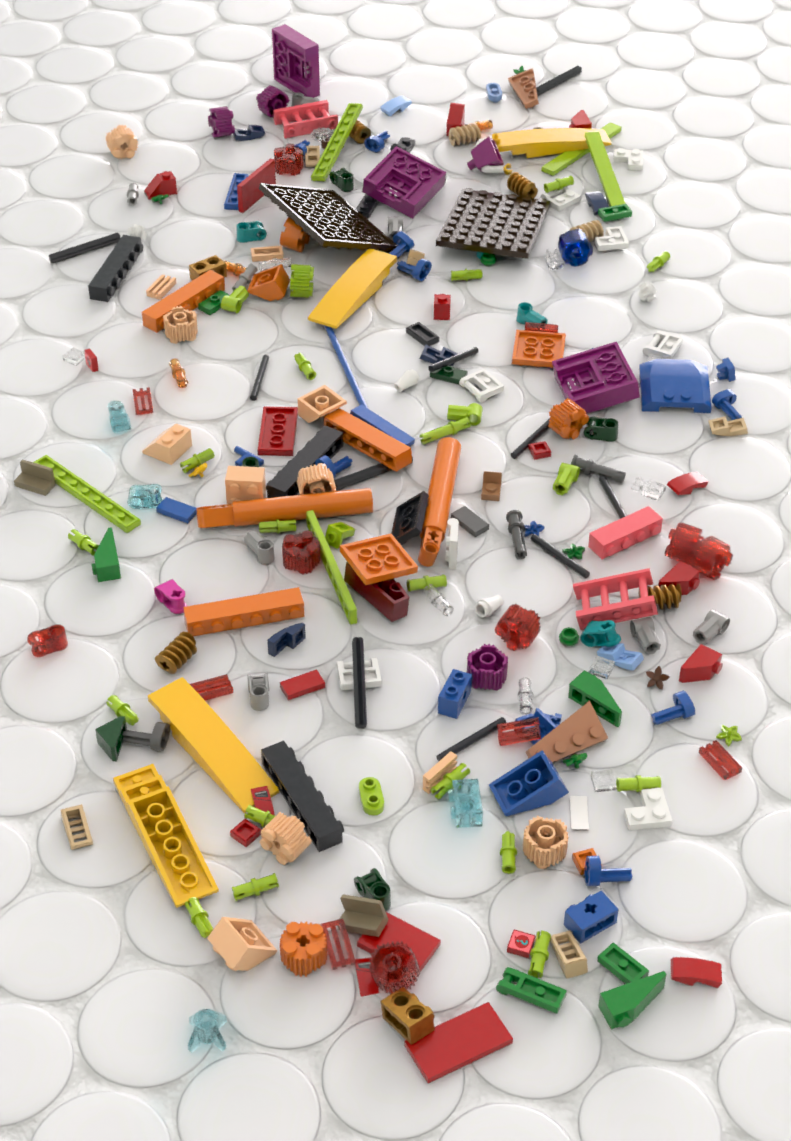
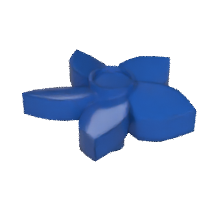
[524,521,545,537]

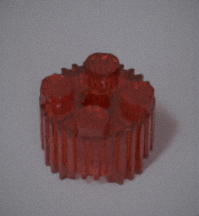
[274,143,304,176]
[664,522,704,565]
[282,530,321,575]
[689,536,733,580]
[495,604,541,651]
[369,941,420,995]

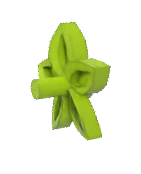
[716,725,742,747]

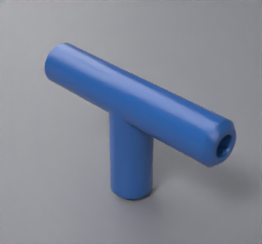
[234,446,264,466]

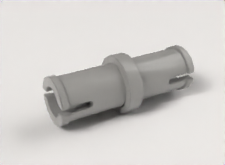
[127,183,139,206]
[232,264,258,291]

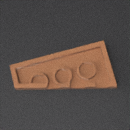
[508,68,539,109]
[526,701,608,763]

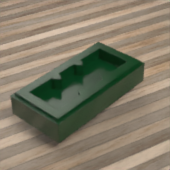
[430,366,468,385]

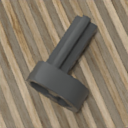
[122,722,170,751]

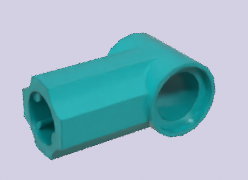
[516,302,548,331]

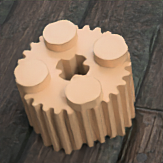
[105,125,138,159]
[163,306,198,343]
[297,463,336,495]
[259,812,312,865]
[523,816,569,869]

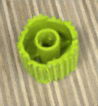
[290,264,314,298]

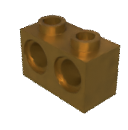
[189,255,227,281]
[380,987,435,1045]

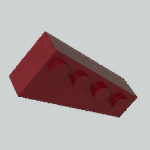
[344,562,410,622]

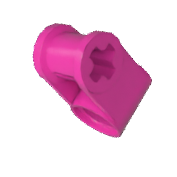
[154,579,187,614]

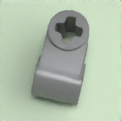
[247,673,269,711]

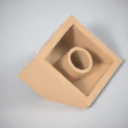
[298,385,347,423]
[142,423,192,465]
[207,917,277,971]

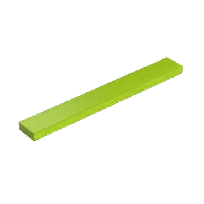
[311,103,363,182]
[541,122,622,176]
[584,131,626,207]
[33,455,141,533]
[306,510,357,625]

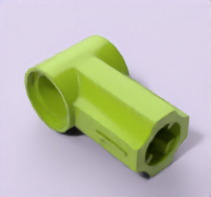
[221,286,249,313]
[447,403,483,426]
[553,462,580,495]

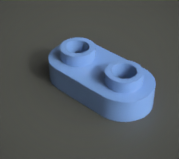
[486,83,502,102]

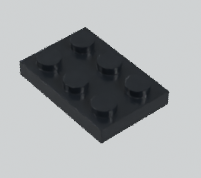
[391,491,429,545]

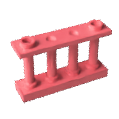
[273,100,338,138]
[573,568,658,630]

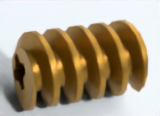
[349,120,371,144]
[507,172,538,198]
[638,584,682,610]
[155,631,197,674]

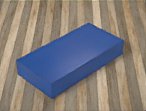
[156,497,197,524]

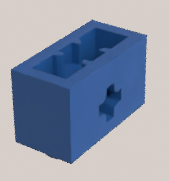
[438,669,472,719]
[564,890,619,944]

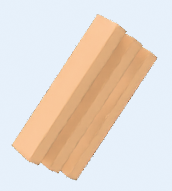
[251,245,283,262]
[146,274,176,300]
[423,752,457,794]

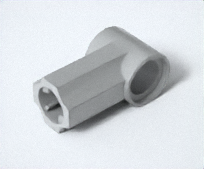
[291,93,320,106]
[388,217,403,242]
[244,530,275,564]
[693,609,730,644]
[630,617,661,654]

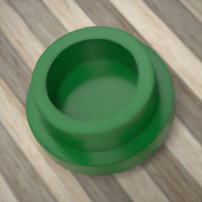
[481,253,496,266]
[559,627,579,646]

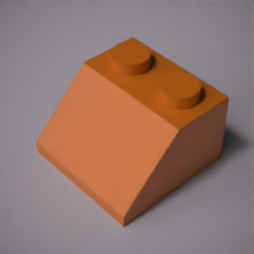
[247,264,290,301]

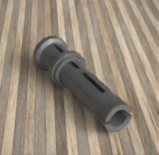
[571,455,626,483]
[506,510,527,559]

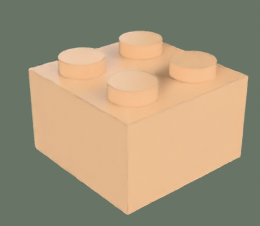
[225,466,266,504]

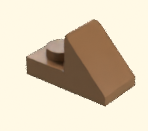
[481,471,502,501]

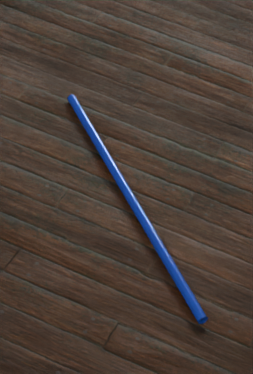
[324,325,368,408]

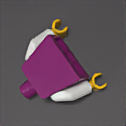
[467,133,512,175]

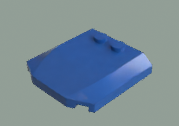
[639,359,712,413]

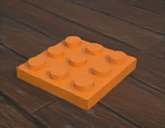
[512,329,566,368]
[340,533,418,585]

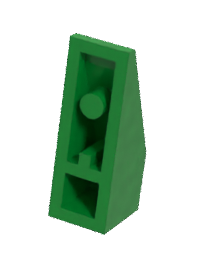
[91,527,121,582]
[568,670,622,727]
[598,971,667,1029]

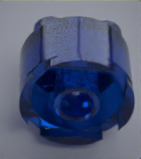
[558,229,593,267]

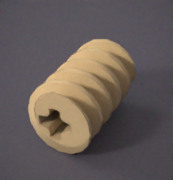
[449,123,481,146]
[569,220,604,245]

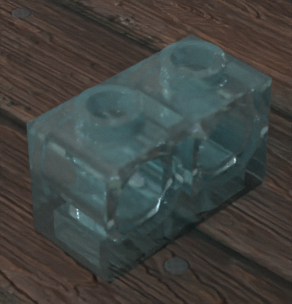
[448,779,483,828]

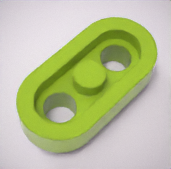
[359,777,384,816]

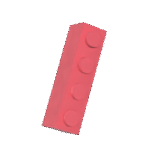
[588,506,663,559]

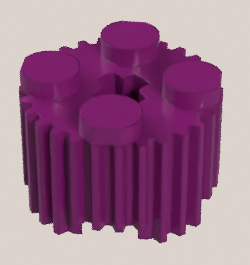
[256,85,290,118]
[207,106,235,138]
[467,644,508,691]

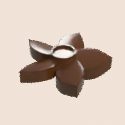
[646,666,670,690]

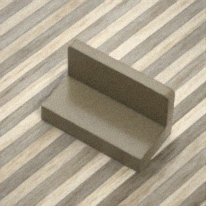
[14,459,55,496]
[336,894,388,937]

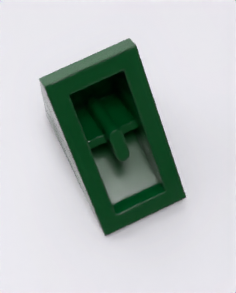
[95,716,127,762]

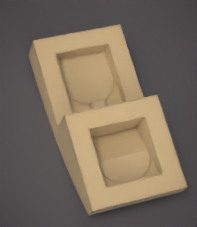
[305,146,320,167]
[407,249,425,266]
[708,417,748,436]

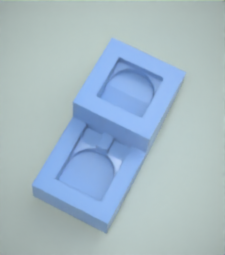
[380,96,412,116]
[597,643,644,671]

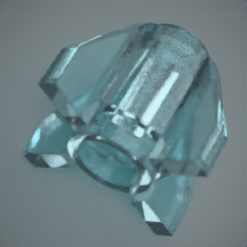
[188,1009,227,1053]

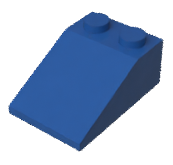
[488,750,569,817]

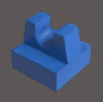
[716,357,736,382]

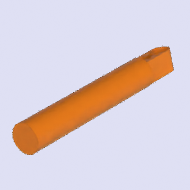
[418,437,461,567]
[196,488,373,528]

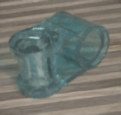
[108,401,131,433]
[127,484,164,509]

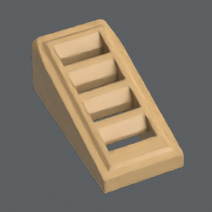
[61,804,93,850]
[550,930,588,979]

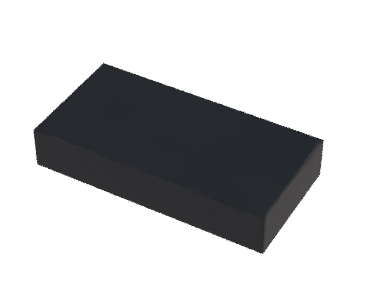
[406,322,439,346]

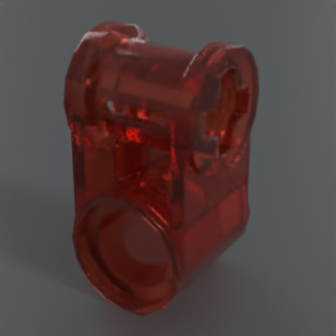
[27,624,68,657]

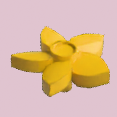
[188,462,207,478]

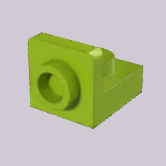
[325,522,356,549]

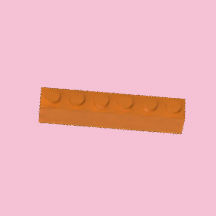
[142,270,225,333]
[324,408,412,472]
[183,587,305,636]

